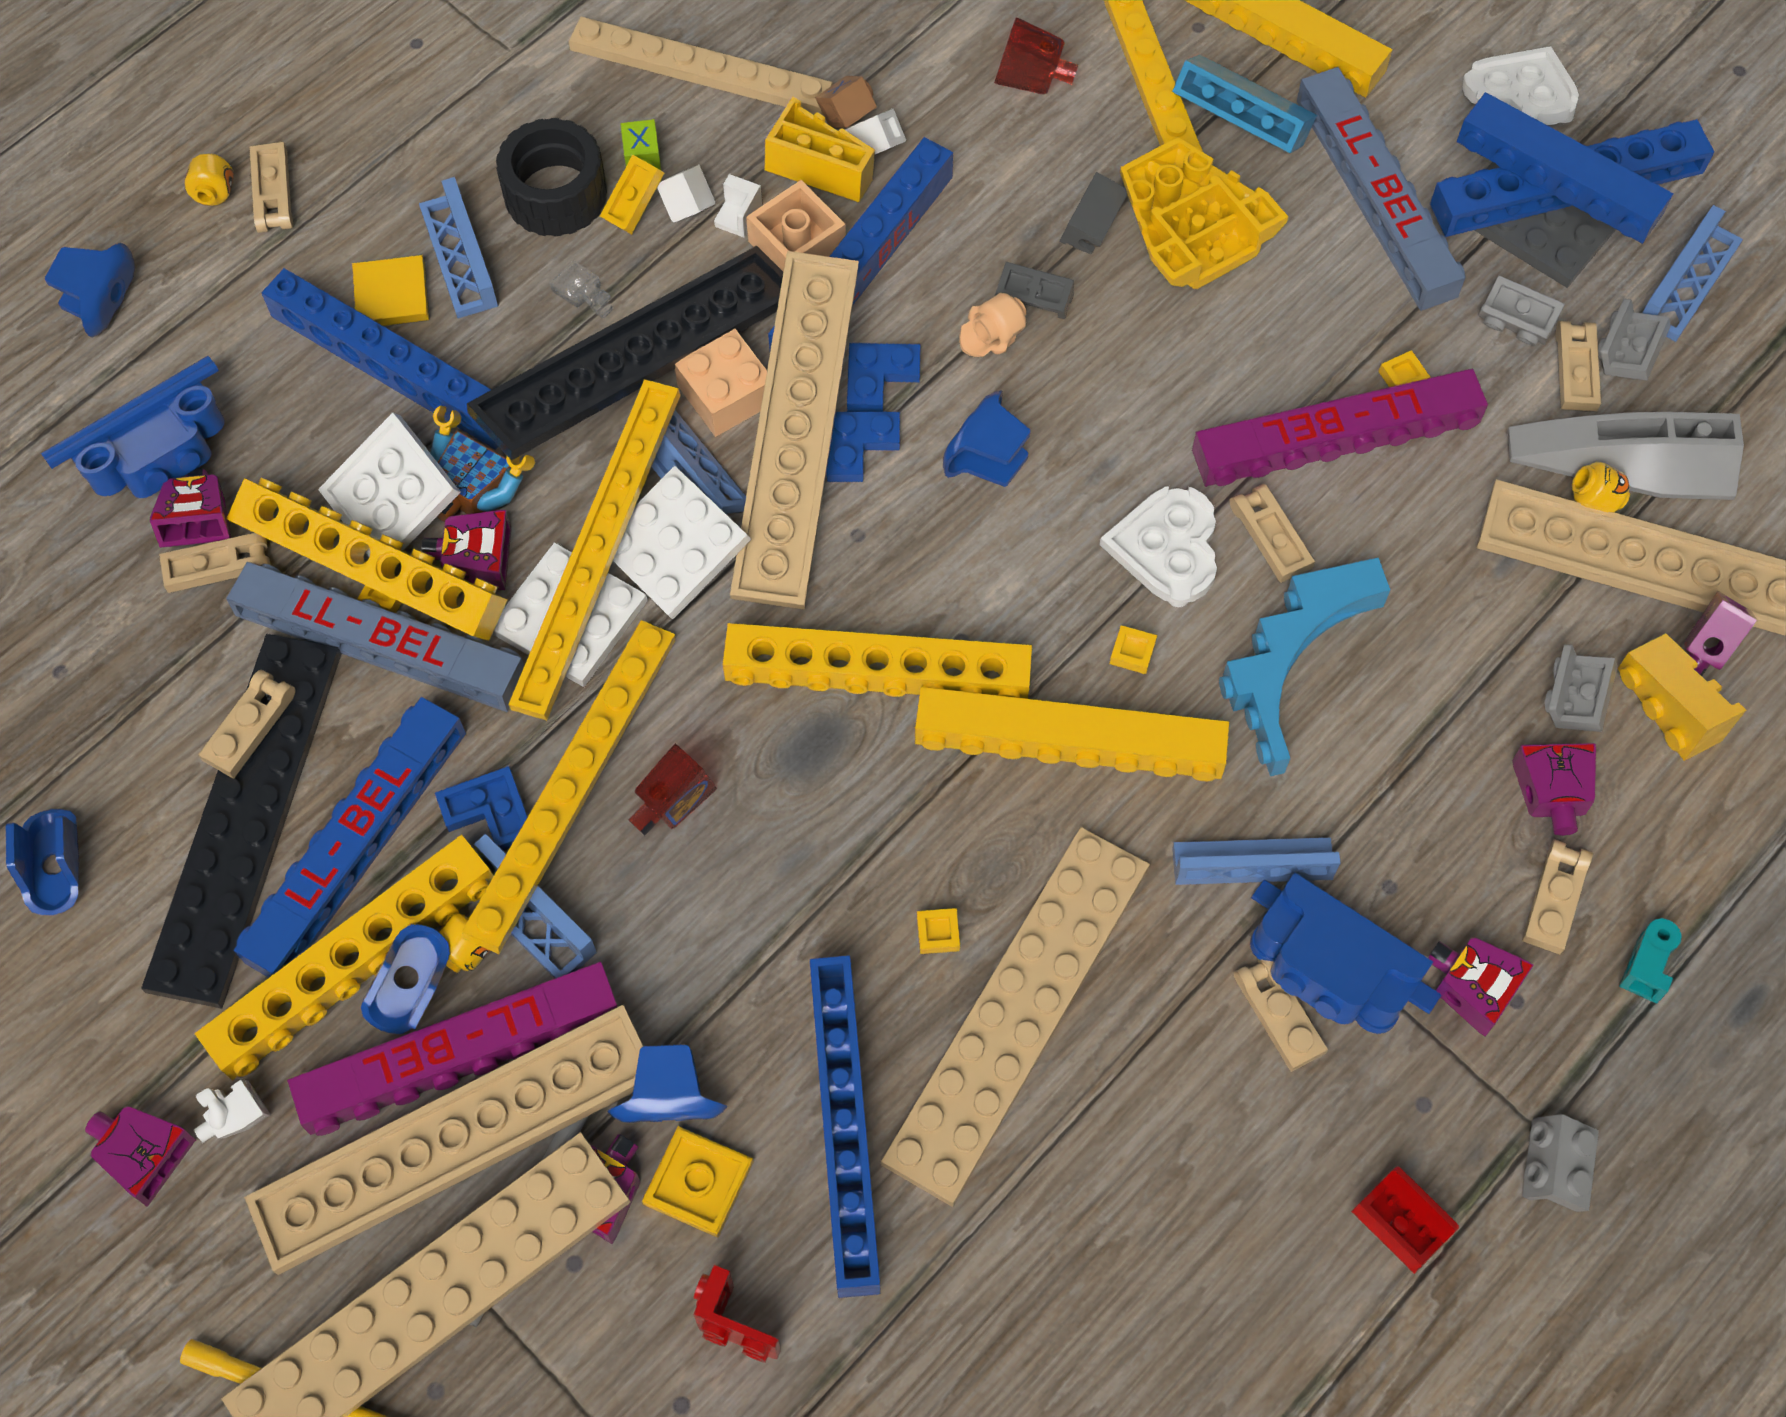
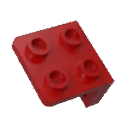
[693,1265,781,1363]

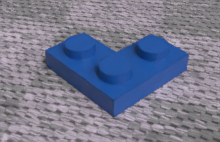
[847,343,920,412]
[826,412,900,482]
[435,766,527,851]

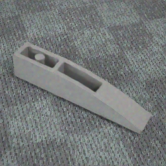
[1507,412,1744,500]

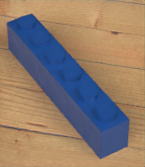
[1457,92,1674,244]

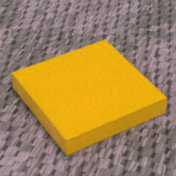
[352,255,429,326]
[642,1126,754,1238]

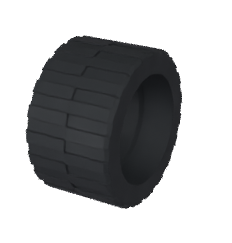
[496,118,607,237]

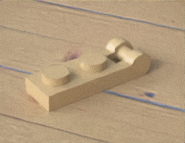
[250,142,293,233]
[1555,321,1601,411]
[1230,484,1315,583]
[159,533,271,593]
[198,669,295,779]
[1522,839,1593,955]
[1234,959,1328,1072]

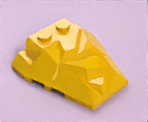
[1120,137,1288,289]

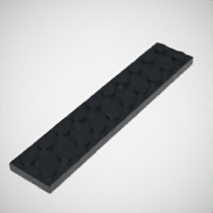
[467,246,783,460]
[141,634,342,1009]

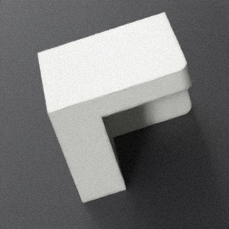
[845,109,906,154]
[657,165,715,222]
[714,174,762,238]

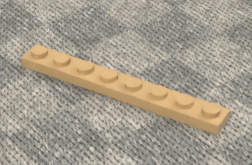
[569,17,833,115]

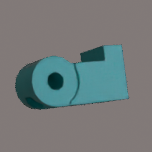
[1619,918,1682,1004]

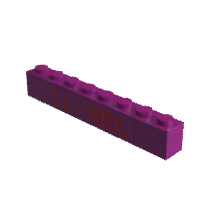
[1192,368,1488,487]
[287,962,618,1136]

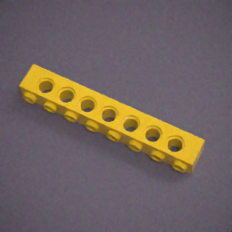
[226,477,508,641]
[723,623,1032,699]
[194,834,493,1080]

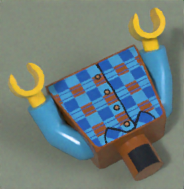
[430,406,535,522]

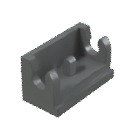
[1060,172,1128,254]
[995,262,1074,319]

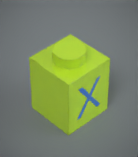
[620,119,661,170]

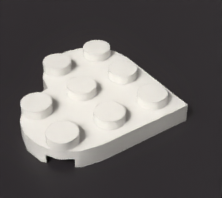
[1462,46,1579,125]
[1100,486,1217,607]

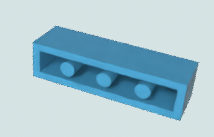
[1172,54,1317,153]

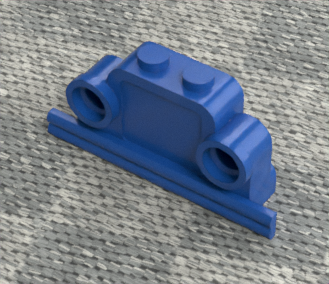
[41,356,225,498]
[1250,873,1442,1034]

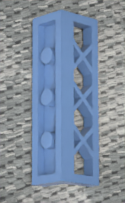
[419,177,498,318]
[1643,205,1743,342]
[652,410,746,515]
[474,834,597,979]
[1172,838,1340,885]

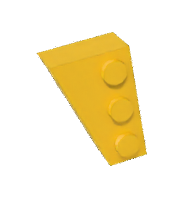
[764,96,875,203]
[1618,633,1746,761]

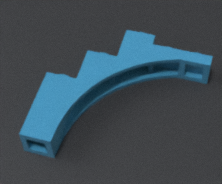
[1219,558,1390,776]

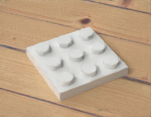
[318,413,460,557]
[613,466,751,619]
[492,543,648,687]

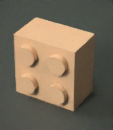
[746,180,846,272]
[675,329,767,437]

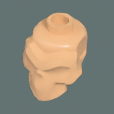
[959,293,1026,357]

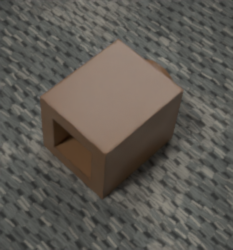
[815,76,877,129]

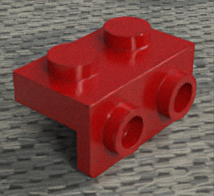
[1351,1166,1459,1274]

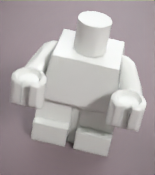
[194,1080,271,1143]

